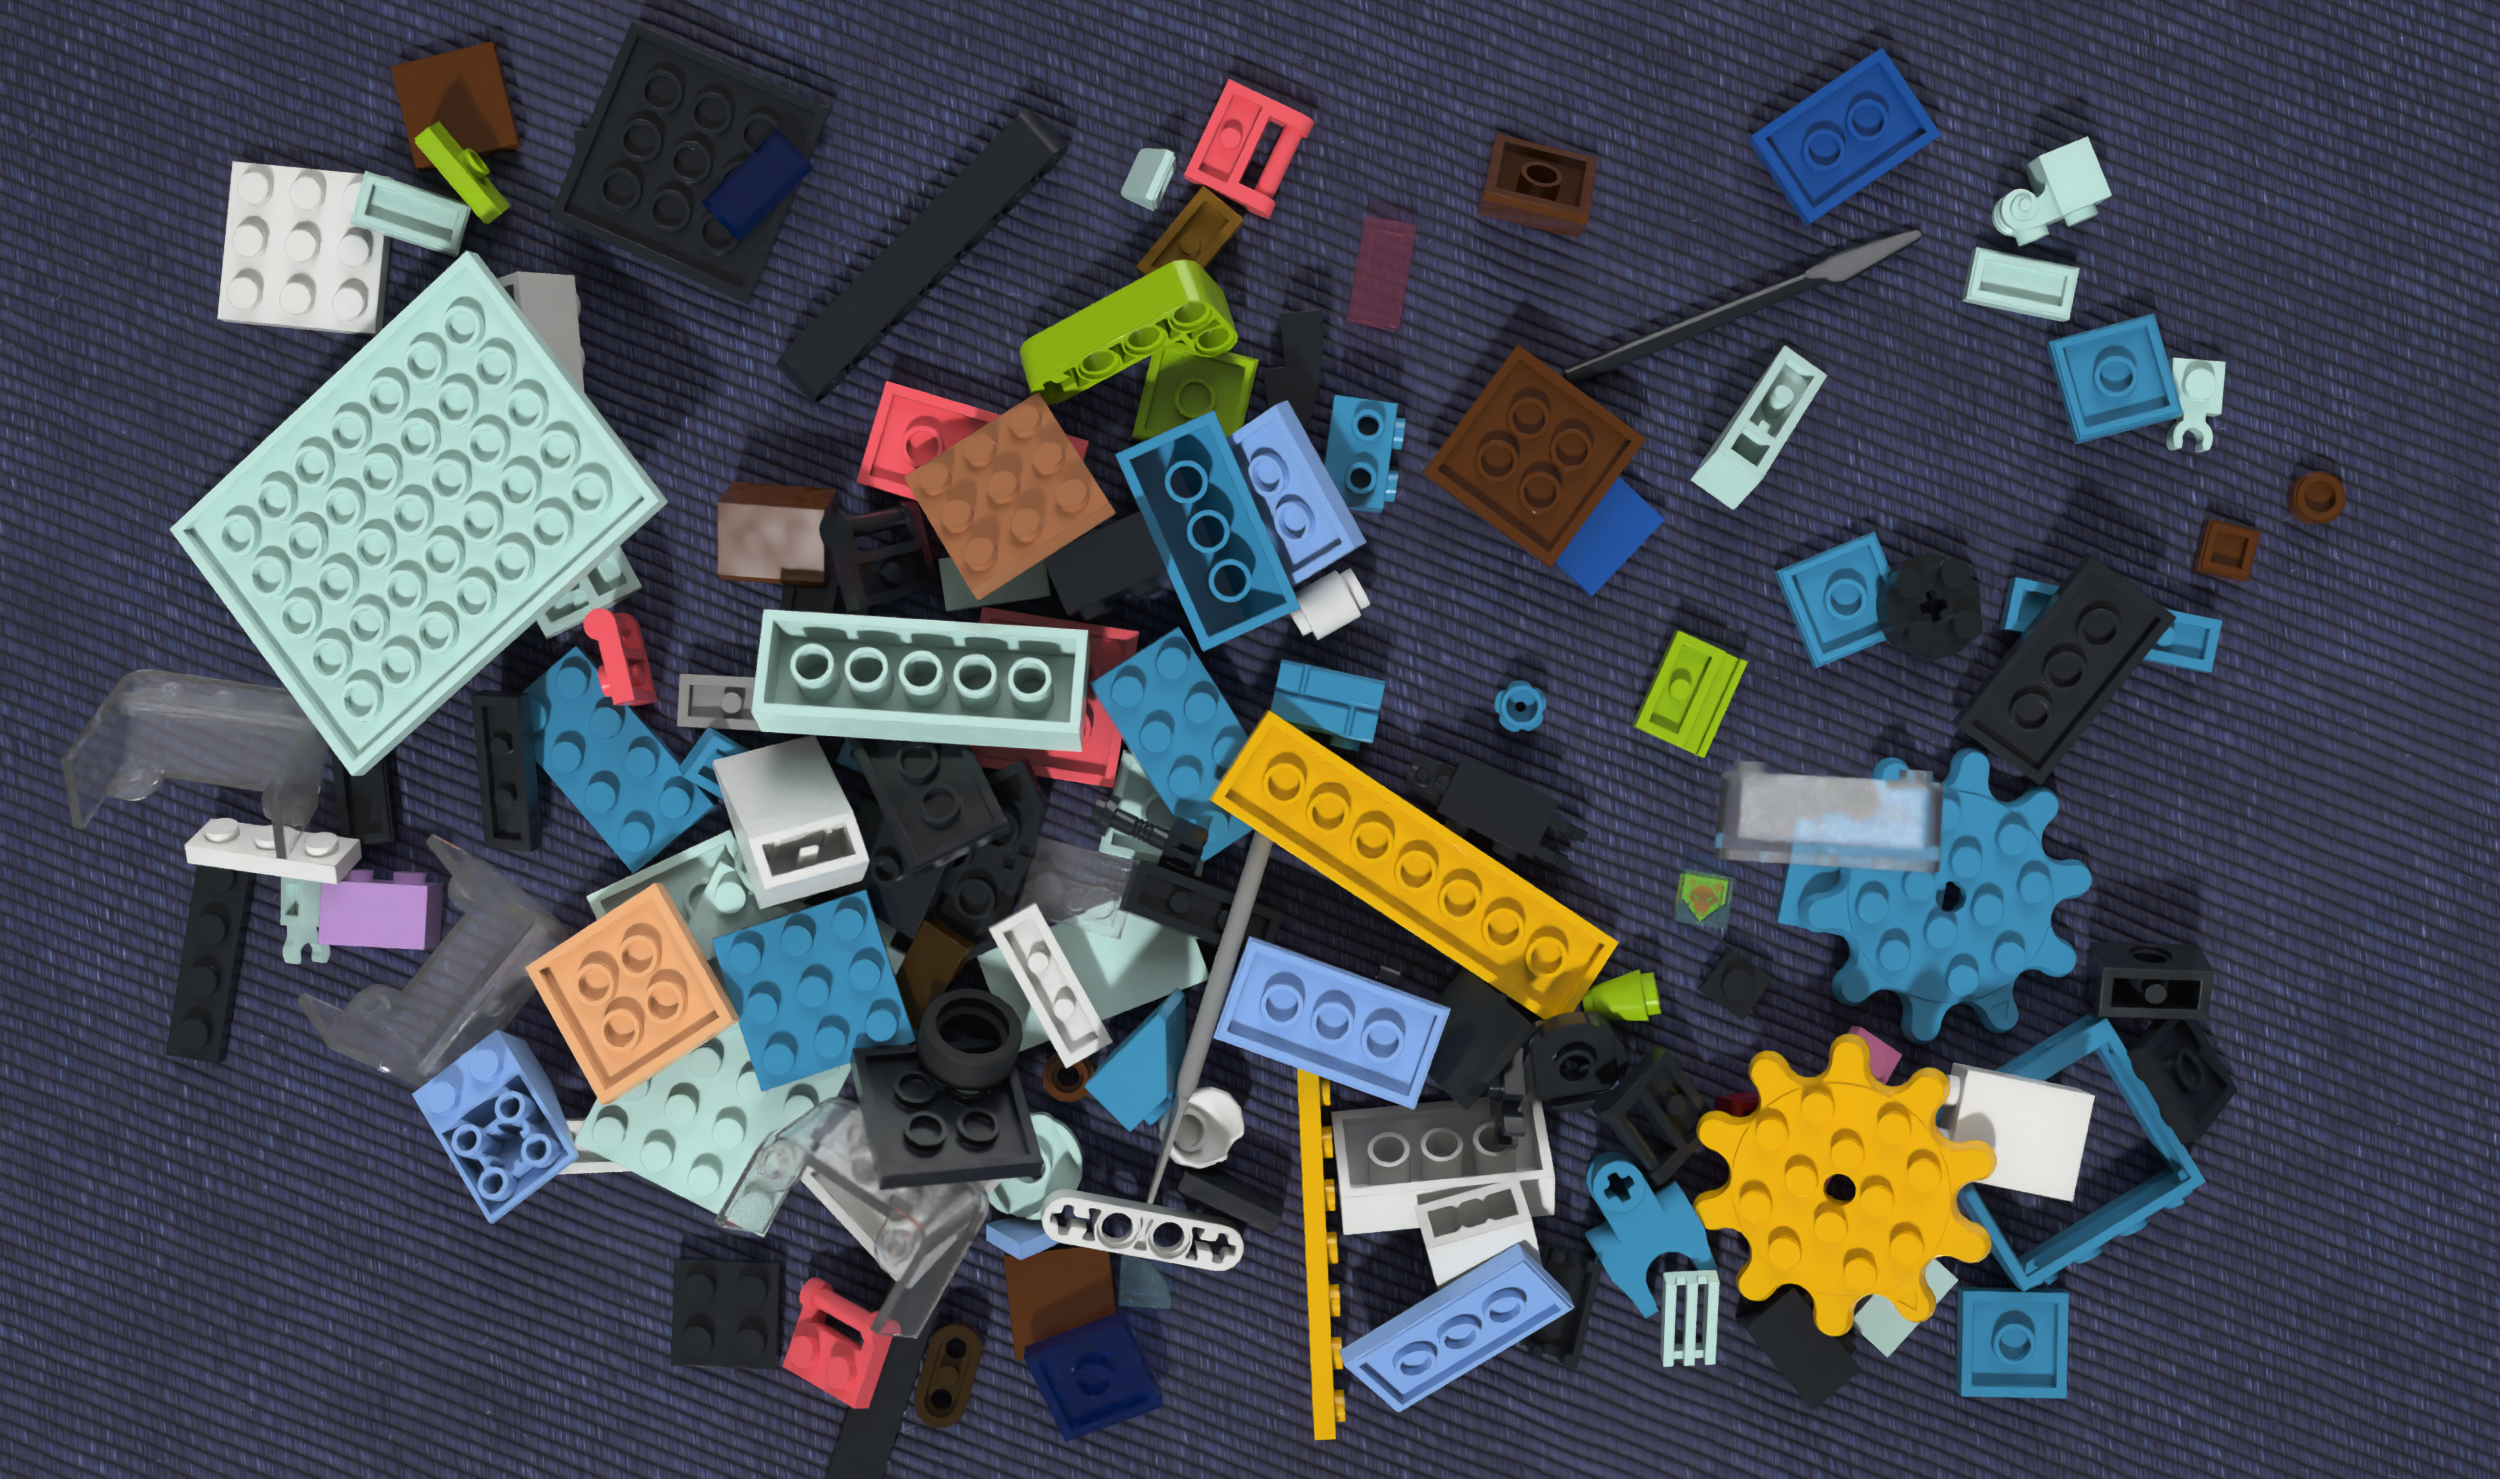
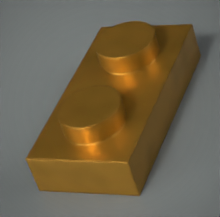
[1136,186,1244,276]

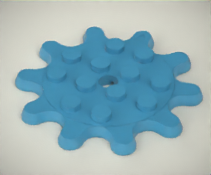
[1798,747,2092,1044]

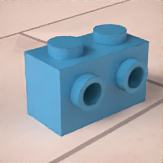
[1324,395,1406,514]

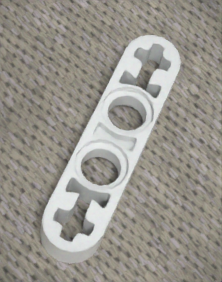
[1041,1189,1244,1271]

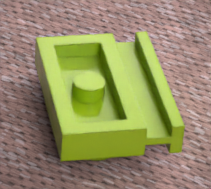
[1632,630,1748,758]

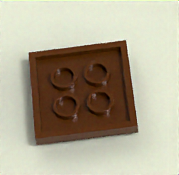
[1422,344,1646,568]

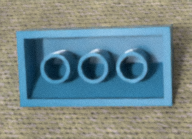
[1115,411,1301,651]

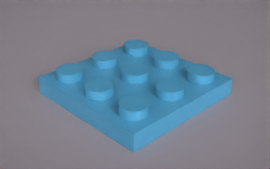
[711,888,916,1092]

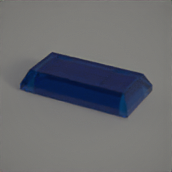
[701,129,815,241]

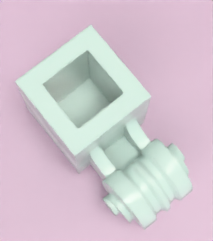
[1991,136,2112,247]

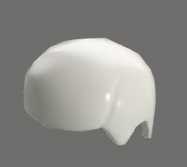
[1159,1086,1244,1169]

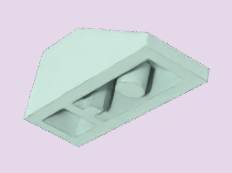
[1691,345,1827,510]

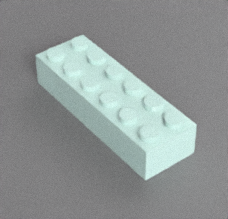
[751,609,1091,752]

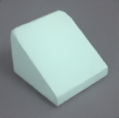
[1121,148,1177,211]

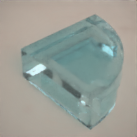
[1118,1254,1171,1309]

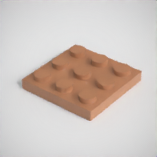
[904,392,1116,601]

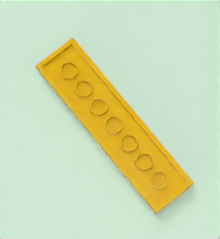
[1208,710,1619,1020]

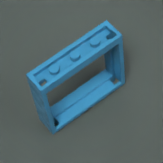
[1936,1012,2206,1292]

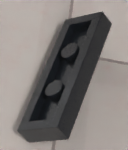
[471,690,543,852]
[1118,860,1284,956]

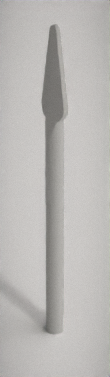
[1147,830,1273,1205]

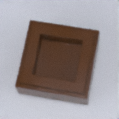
[2191,518,2261,583]

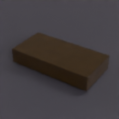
[895,916,975,1032]

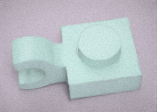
[280,877,330,964]

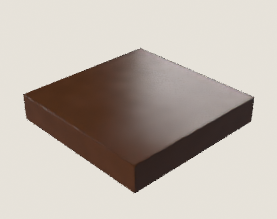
[390,41,523,172]
[1003,1245,1121,1361]

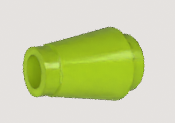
[1582,969,1661,1021]

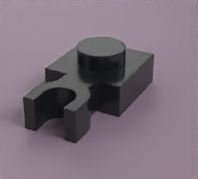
[1483,1048,1526,1149]

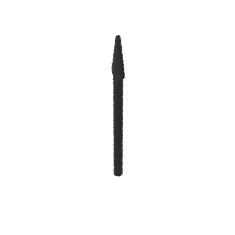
[1562,230,1921,386]

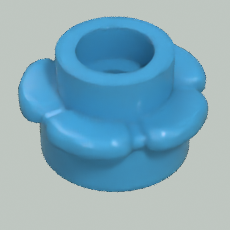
[1494,680,1547,732]

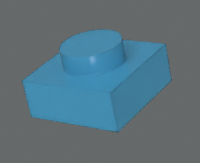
[678,727,751,799]

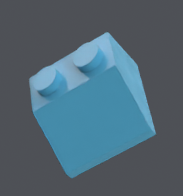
[1084,987,1186,1132]

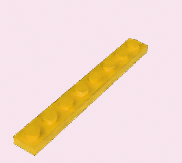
[1297,1068,1345,1440]

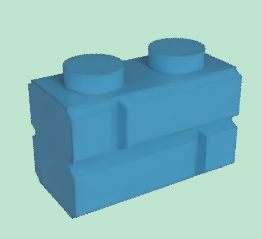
[1270,659,1386,752]

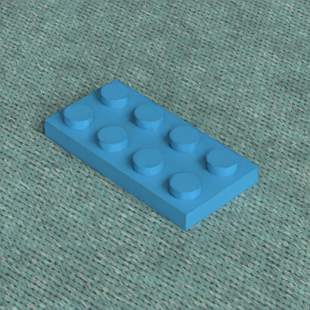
[1088,627,1253,862]
[522,646,717,874]

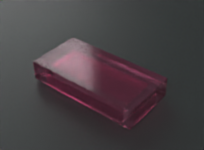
[1347,216,1417,331]

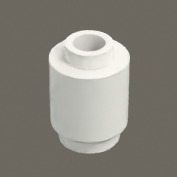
[1290,568,1370,640]

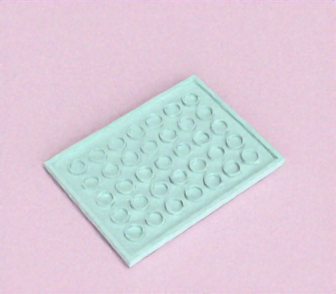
[170,251,668,776]

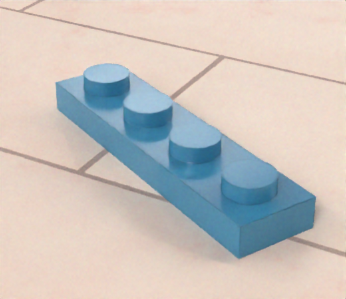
[1999,577,2222,673]

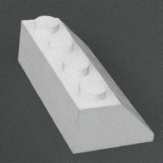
[1331,1093,1555,1235]

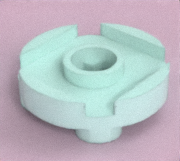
[987,1112,1083,1220]

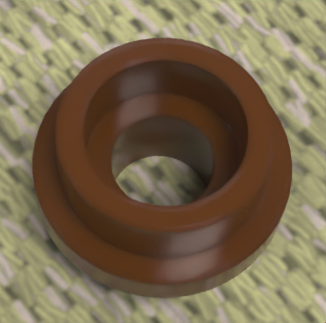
[1042,1052,1095,1102]

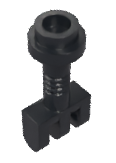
[1088,794,1209,878]

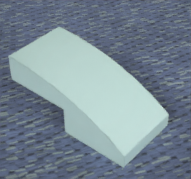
[536,546,642,640]

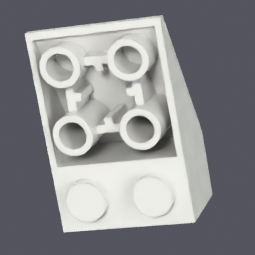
[712,735,870,909]

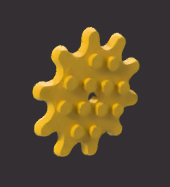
[1692,1033,1997,1337]

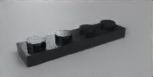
[166,865,256,1064]

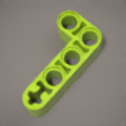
[1020,259,1238,405]

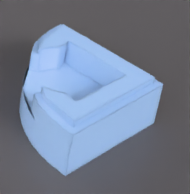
[986,1218,1061,1260]

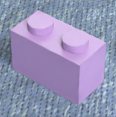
[318,869,443,950]

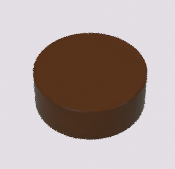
[2286,471,2346,525]

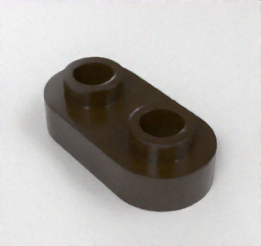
[914,1320,983,1428]

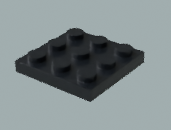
[850,1038,1043,1190]

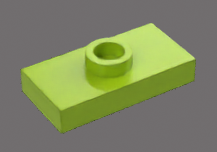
[414,121,511,224]

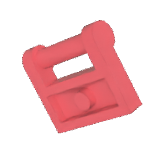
[1184,79,1314,219]
[583,608,658,706]
[783,1277,895,1409]

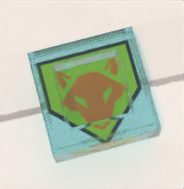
[1672,869,1735,930]

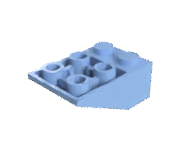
[412,1029,579,1224]

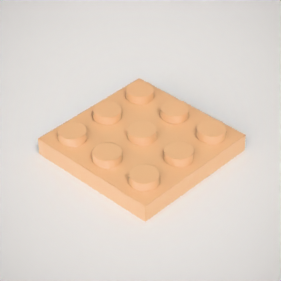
[525,883,741,1105]

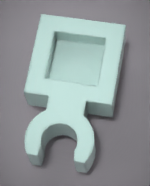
[2166,358,2226,453]

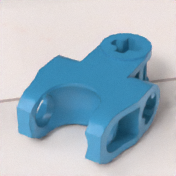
[1584,1152,1720,1319]

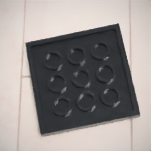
[549,21,831,305]

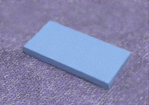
[1213,936,1451,1110]
[1340,1243,1574,1412]

